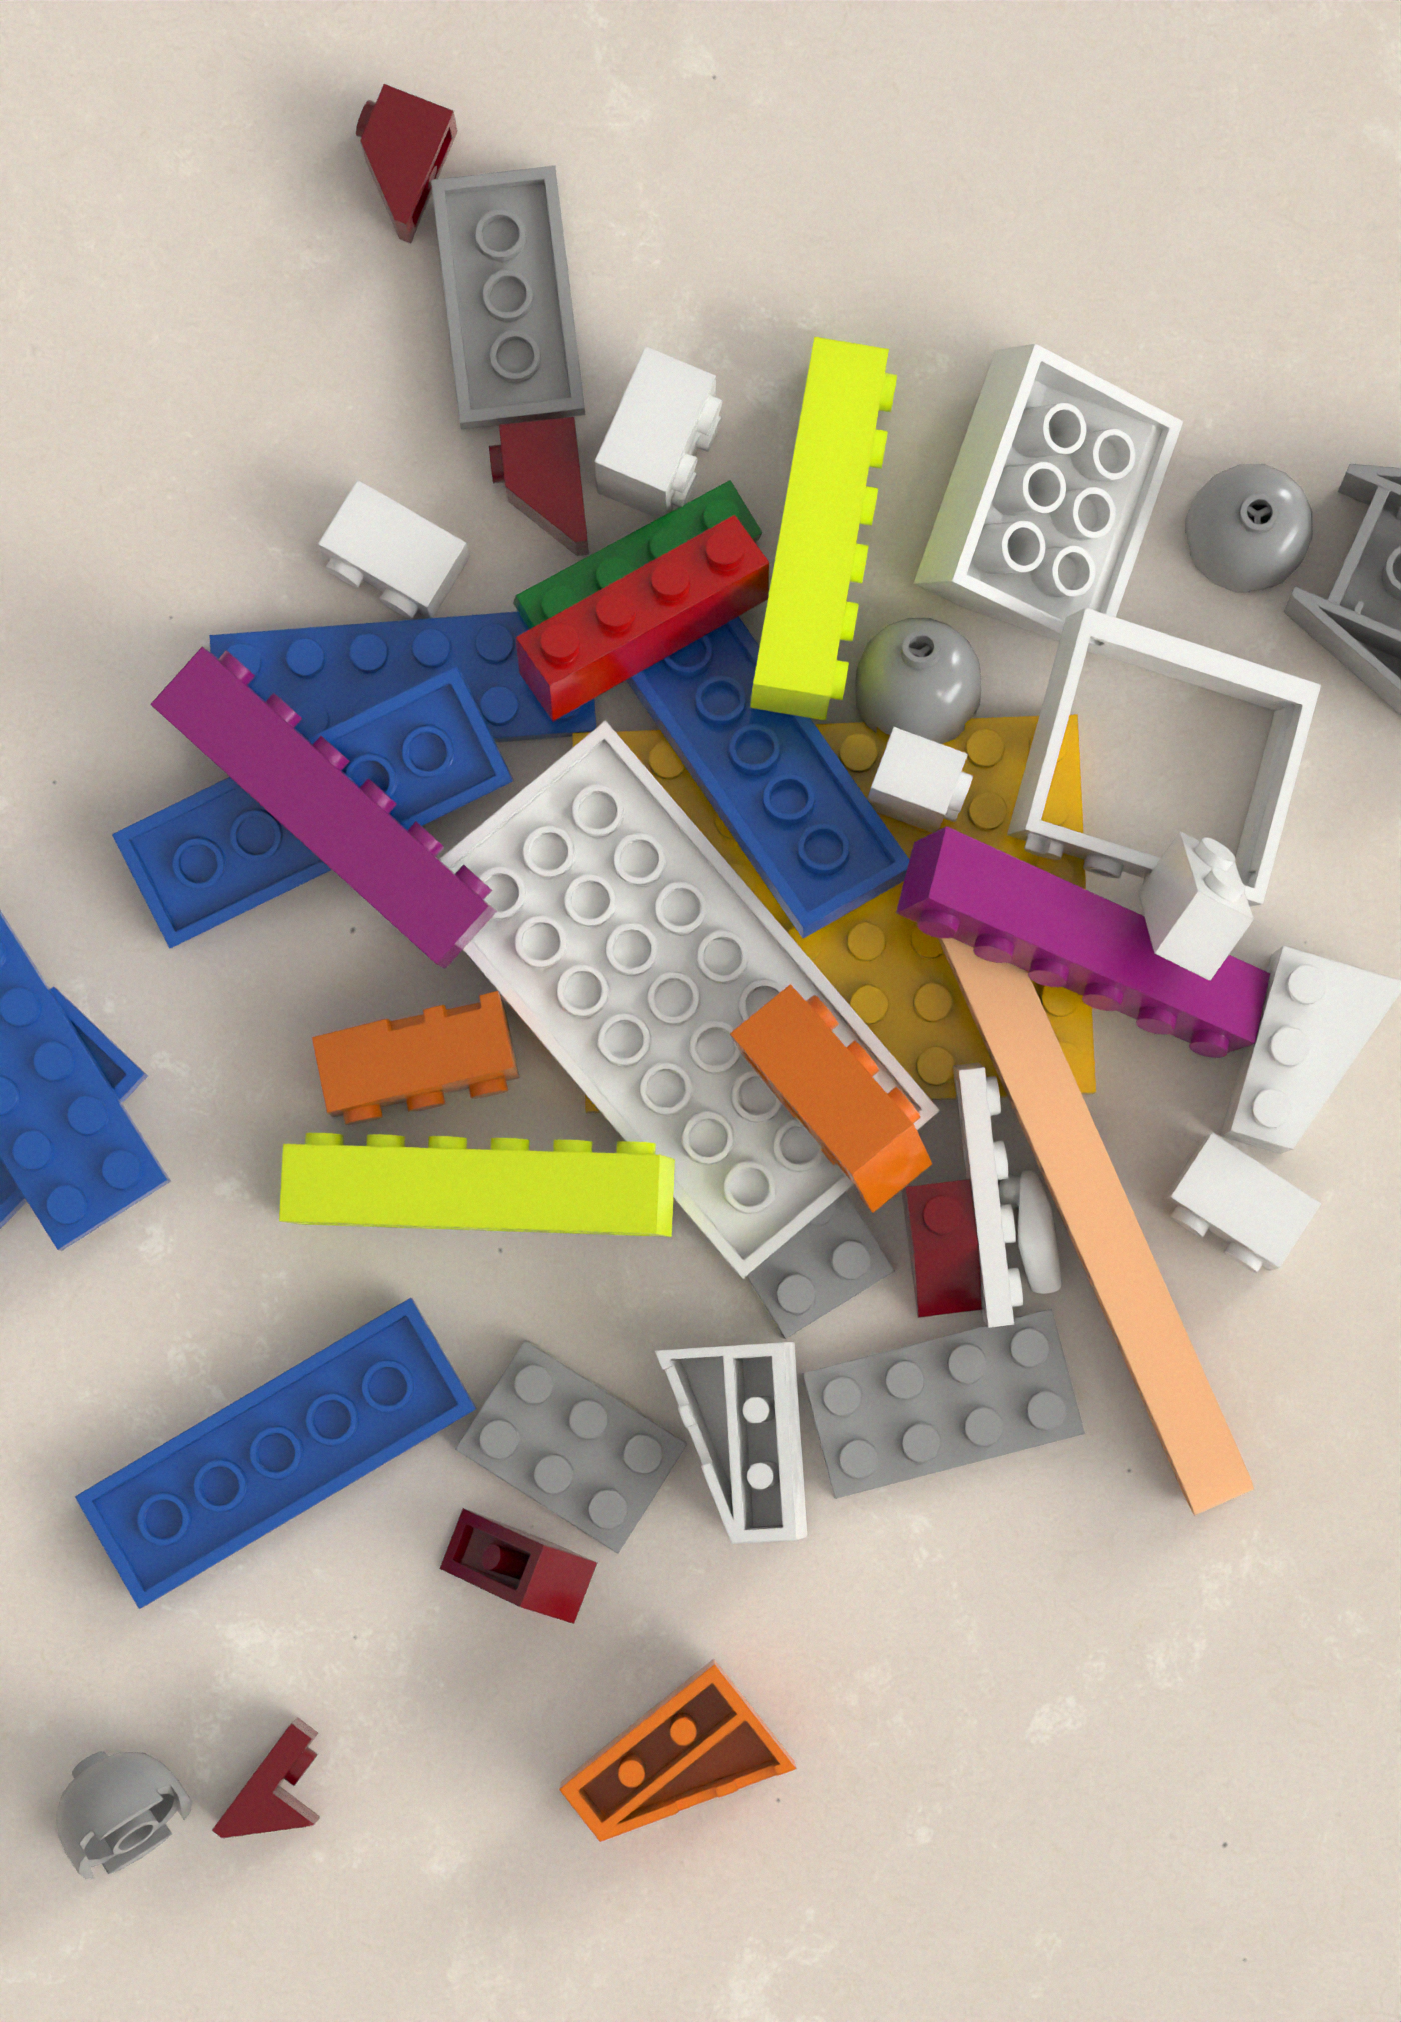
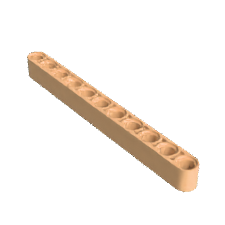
[938,938,1254,1516]

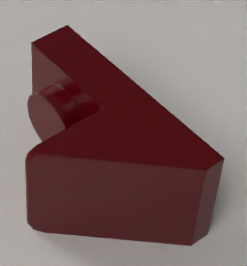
[212,1718,320,1838]

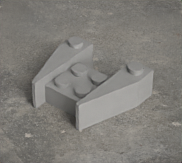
[1284,464,1401,715]

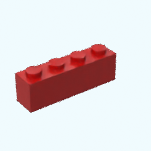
[516,515,769,721]

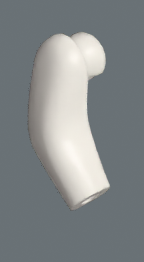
[999,1169,1062,1294]

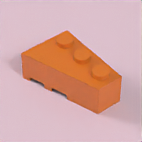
[730,984,932,1213]
[312,991,520,1125]
[559,1659,797,1842]

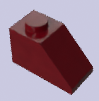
[356,84,458,243]
[489,417,589,556]
[902,1179,982,1318]
[439,1508,597,1624]

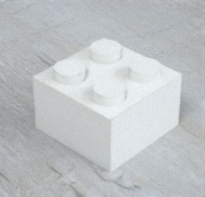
[594,346,723,518]

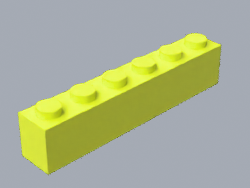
[750,336,897,721]
[279,1133,675,1237]

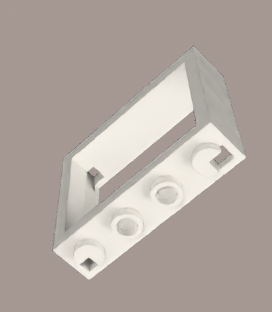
[1007,608,1321,907]

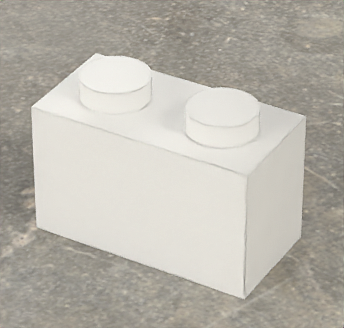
[318,479,470,619]
[867,727,973,833]
[1138,831,1254,981]
[1163,1132,1321,1273]

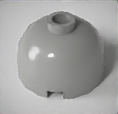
[1185,464,1313,593]
[855,618,982,744]
[56,1752,193,1879]

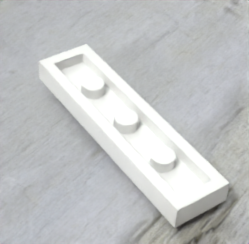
[953,1063,1023,1328]

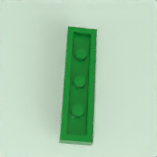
[513,480,763,629]

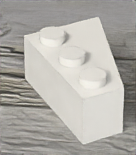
[1220,946,1401,1154]
[655,1342,807,1544]

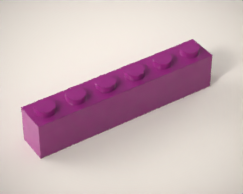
[150,647,497,969]
[896,826,1270,1058]

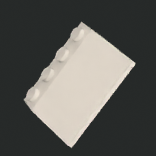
[914,344,1183,654]

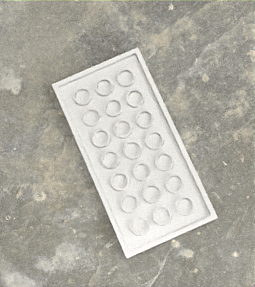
[440,720,940,1279]

